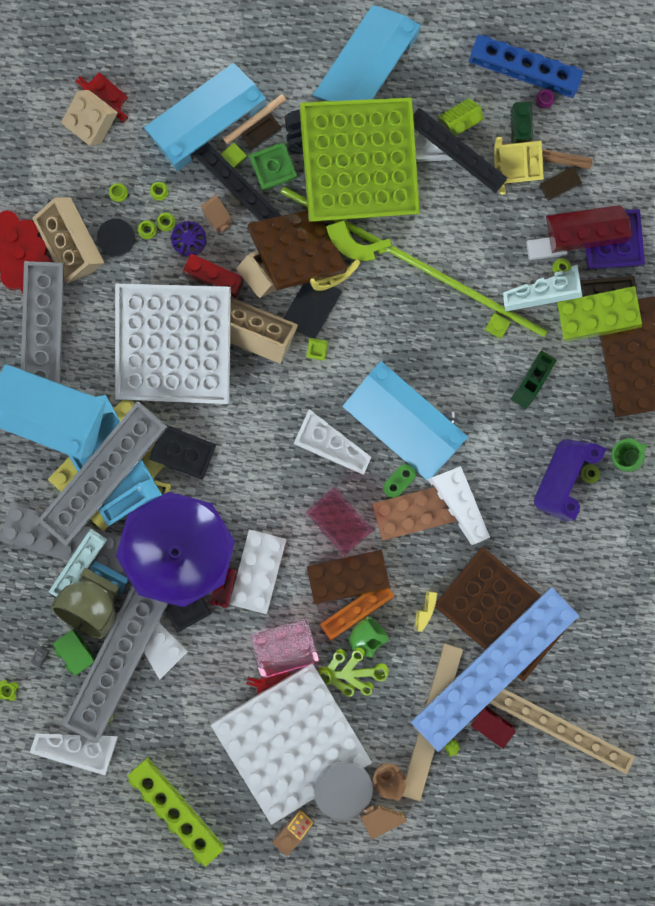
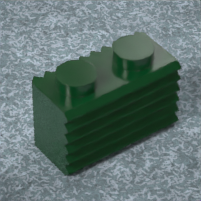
[510,102,533,143]

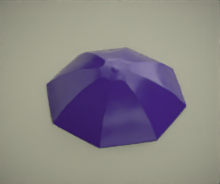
[116,492,235,607]

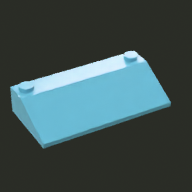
[313,5,421,101]
[144,63,267,171]
[342,361,468,482]
[0,364,106,460]
[68,395,162,526]

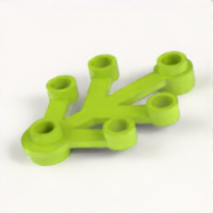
[317,647,389,697]

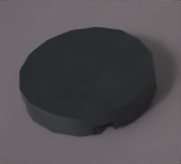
[97,219,135,257]

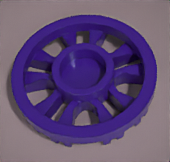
[171,221,207,257]

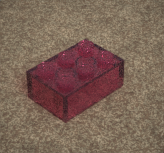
[306,487,374,557]
[251,618,319,679]

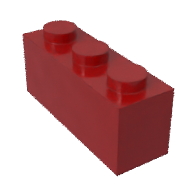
[183,254,244,299]

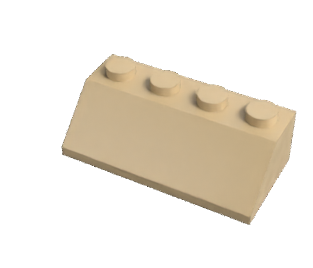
[32,197,104,284]
[230,297,298,364]

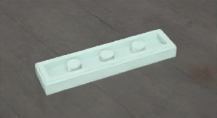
[49,529,107,597]

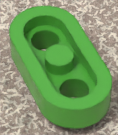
[383,464,416,498]

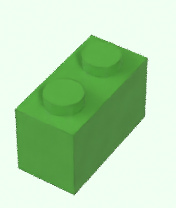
[53,629,96,676]

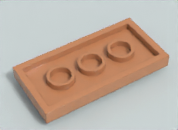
[372,487,456,541]

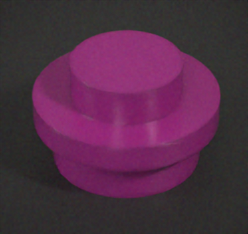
[536,89,555,109]

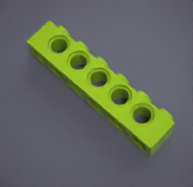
[127,757,225,867]

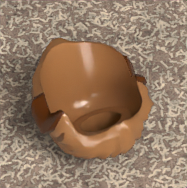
[372,763,406,801]

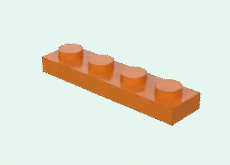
[320,589,395,641]

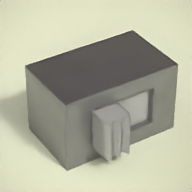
[30,646,50,667]

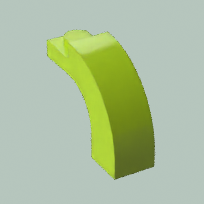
[326,221,393,261]

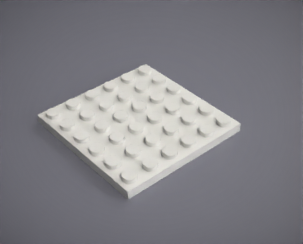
[115,284,231,404]
[210,662,372,825]

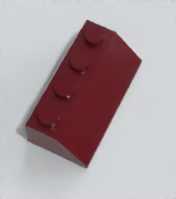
[546,205,632,253]

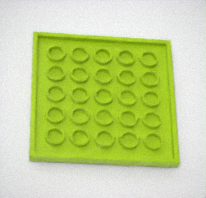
[299,98,420,222]

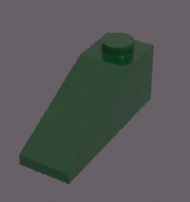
[510,350,557,409]

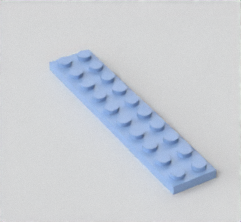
[411,587,579,752]

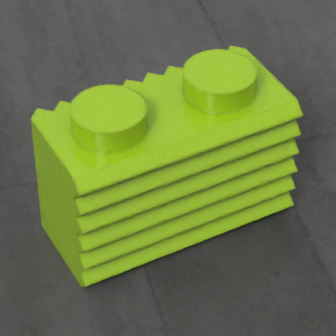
[438,98,484,136]

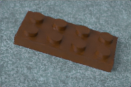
[307,550,390,605]

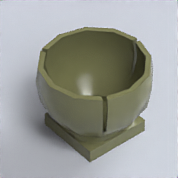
[50,568,119,639]

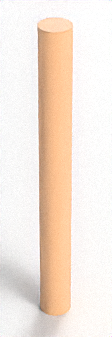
[223,94,286,145]

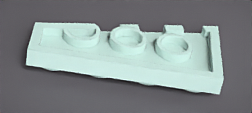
[503,265,582,311]

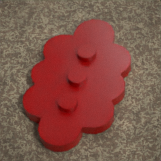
[0,210,52,293]

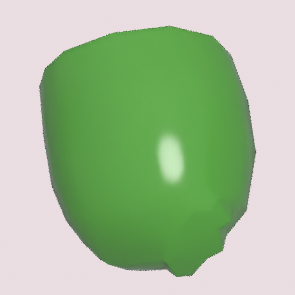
[611,438,647,472]
[348,617,390,657]

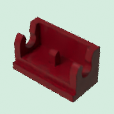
[210,568,237,608]
[471,706,516,749]

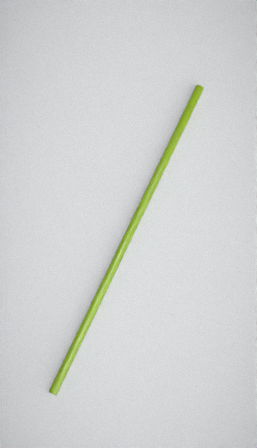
[281,186,547,337]

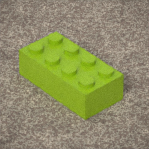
[557,286,642,342]

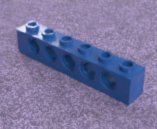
[468,34,584,98]

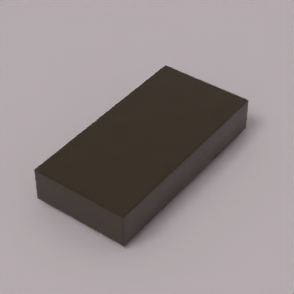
[241,113,282,151]
[539,167,582,201]

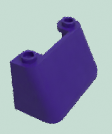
[534,439,607,522]

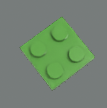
[249,142,297,191]

